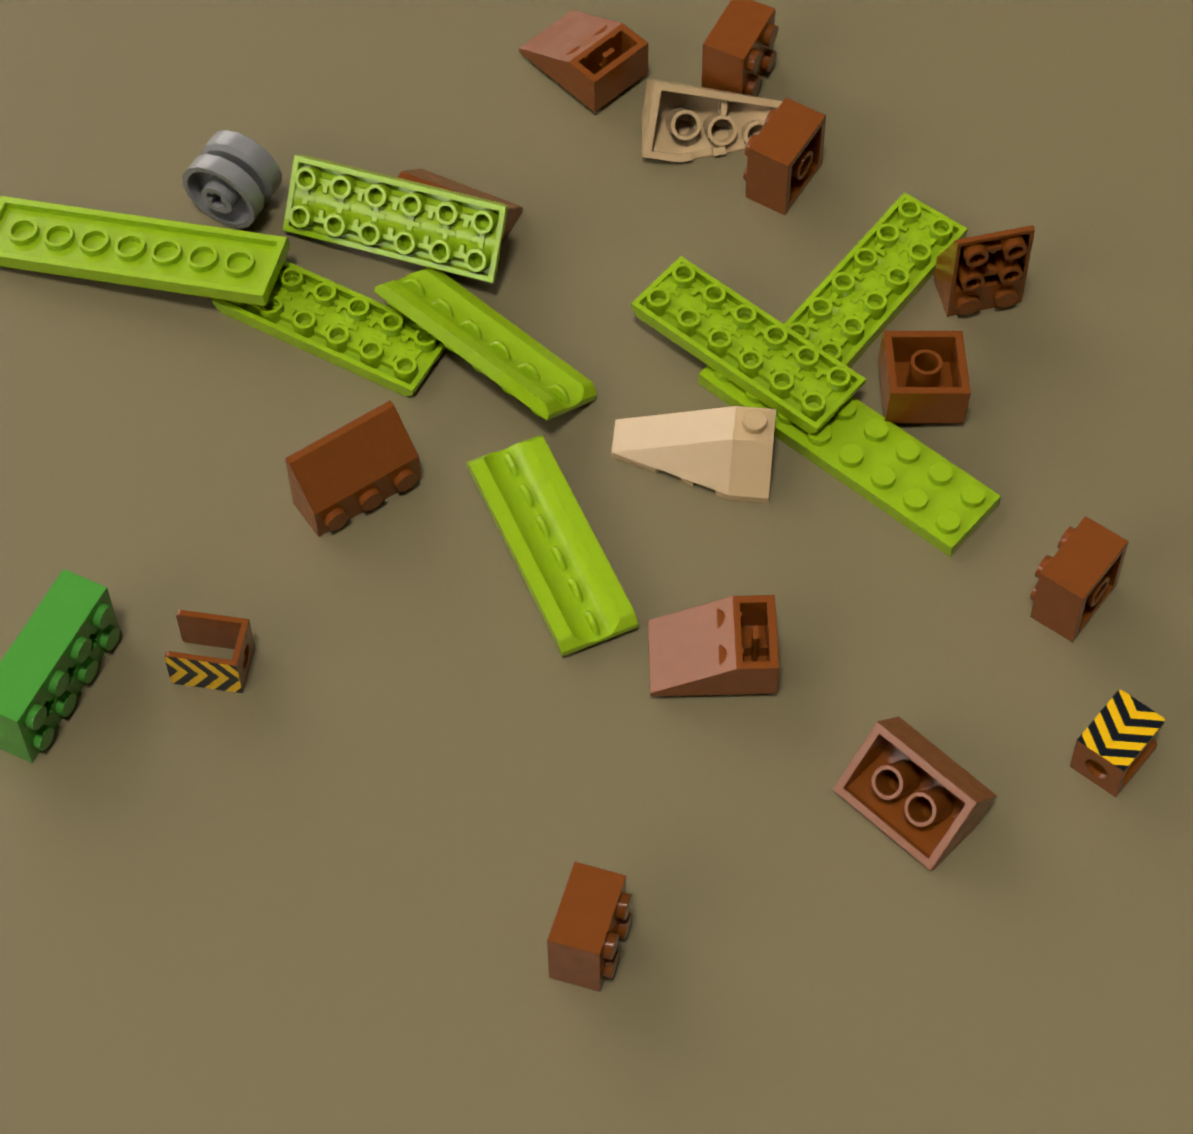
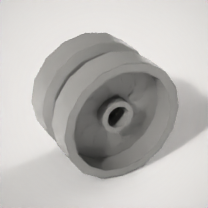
[182,130,282,229]

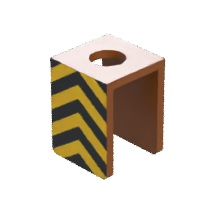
[164,610,255,693]
[1070,690,1165,798]

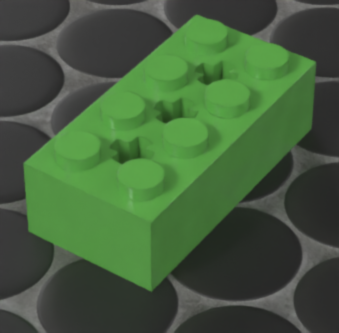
[0,569,120,763]

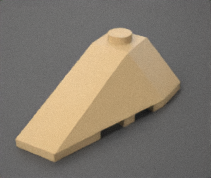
[642,78,783,163]
[611,406,776,503]

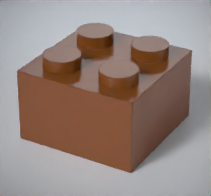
[701,0,778,96]
[743,97,826,215]
[878,331,971,423]
[1030,516,1129,643]
[547,862,632,992]

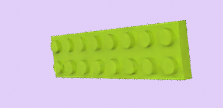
[0,196,290,306]
[698,365,1001,557]

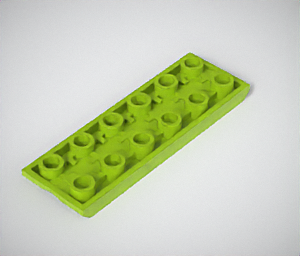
[283,155,509,283]
[784,192,968,368]
[631,256,866,434]
[212,260,446,396]
[374,267,597,421]
[466,435,639,657]

